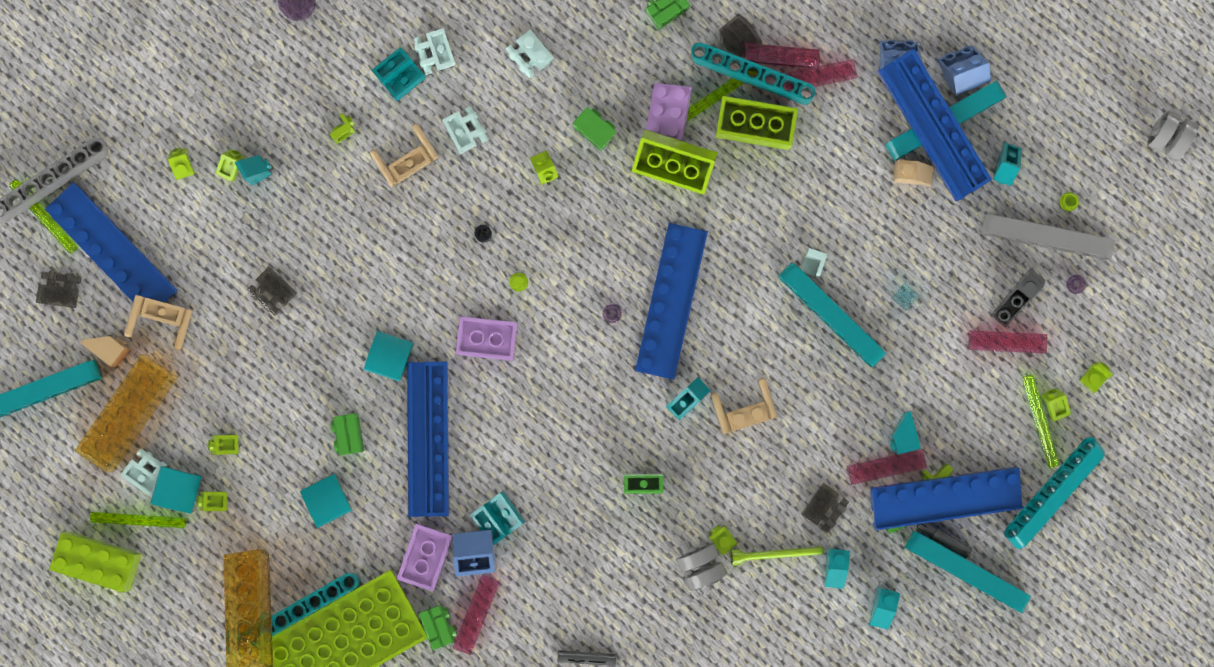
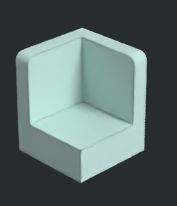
[801,248,828,278]

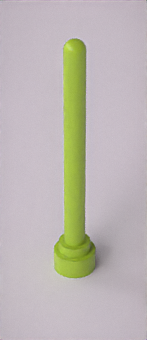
[731,547,824,565]

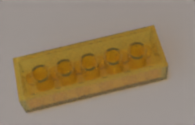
[75,354,179,472]
[224,549,273,667]

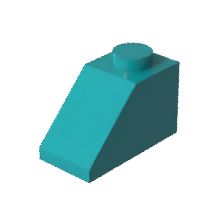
[993,142,1022,186]
[235,155,272,186]
[666,377,711,420]
[889,411,921,455]
[824,548,850,589]
[869,587,901,630]

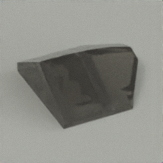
[719,13,763,58]

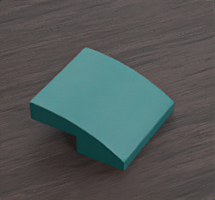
[371,47,426,101]
[364,331,413,382]
[150,466,202,514]
[300,474,353,528]
[470,491,525,545]

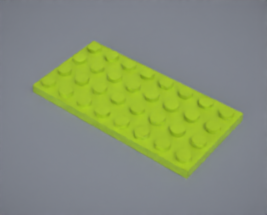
[254,569,427,667]

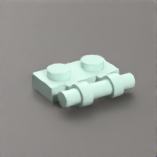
[414,28,456,75]
[505,29,554,78]
[442,106,488,154]
[121,448,168,498]

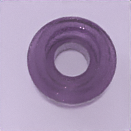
[1066,275,1086,294]
[603,304,622,324]

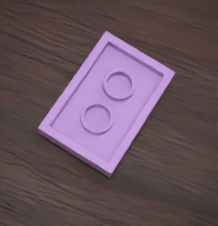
[646,83,692,141]
[456,316,518,361]
[397,523,453,592]

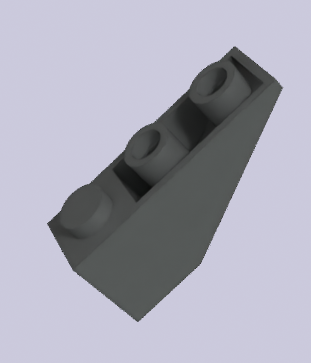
[991,268,1045,328]

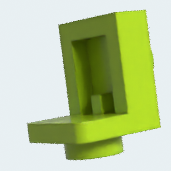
[167,148,195,180]
[530,150,559,184]
[921,464,954,480]

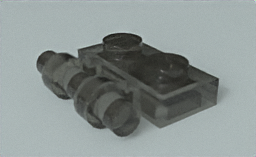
[247,266,298,316]
[36,271,81,308]
[801,483,849,533]

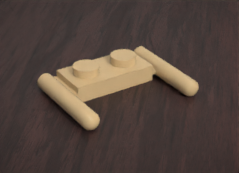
[370,123,439,187]
[124,295,193,350]
[711,378,778,434]

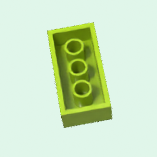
[715,96,798,150]
[631,129,718,195]
[49,531,142,593]

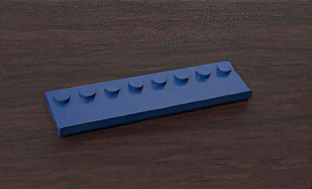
[877,48,992,201]
[44,182,178,303]
[635,223,708,380]
[407,362,449,517]
[870,467,1024,530]

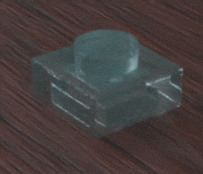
[891,283,919,311]

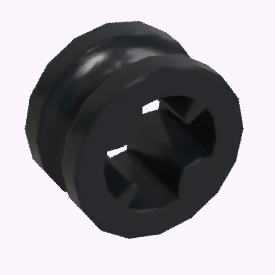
[474,225,492,243]

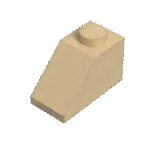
[893,159,933,186]
[80,336,130,367]

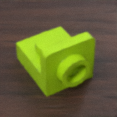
[329,113,355,144]
[215,150,246,182]
[1079,362,1113,393]
[1041,388,1071,422]
[208,435,239,455]
[196,492,227,511]
[709,525,738,556]

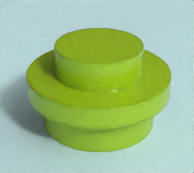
[1059,192,1079,211]
[509,273,528,292]

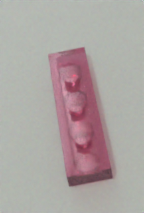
[744,43,821,69]
[783,59,858,91]
[968,330,1047,354]
[847,449,927,485]
[453,574,500,655]

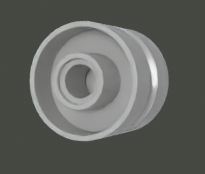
[1147,110,1199,160]
[676,543,727,591]

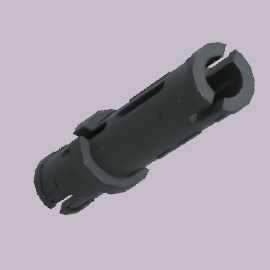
[916,522,972,559]
[557,650,616,667]

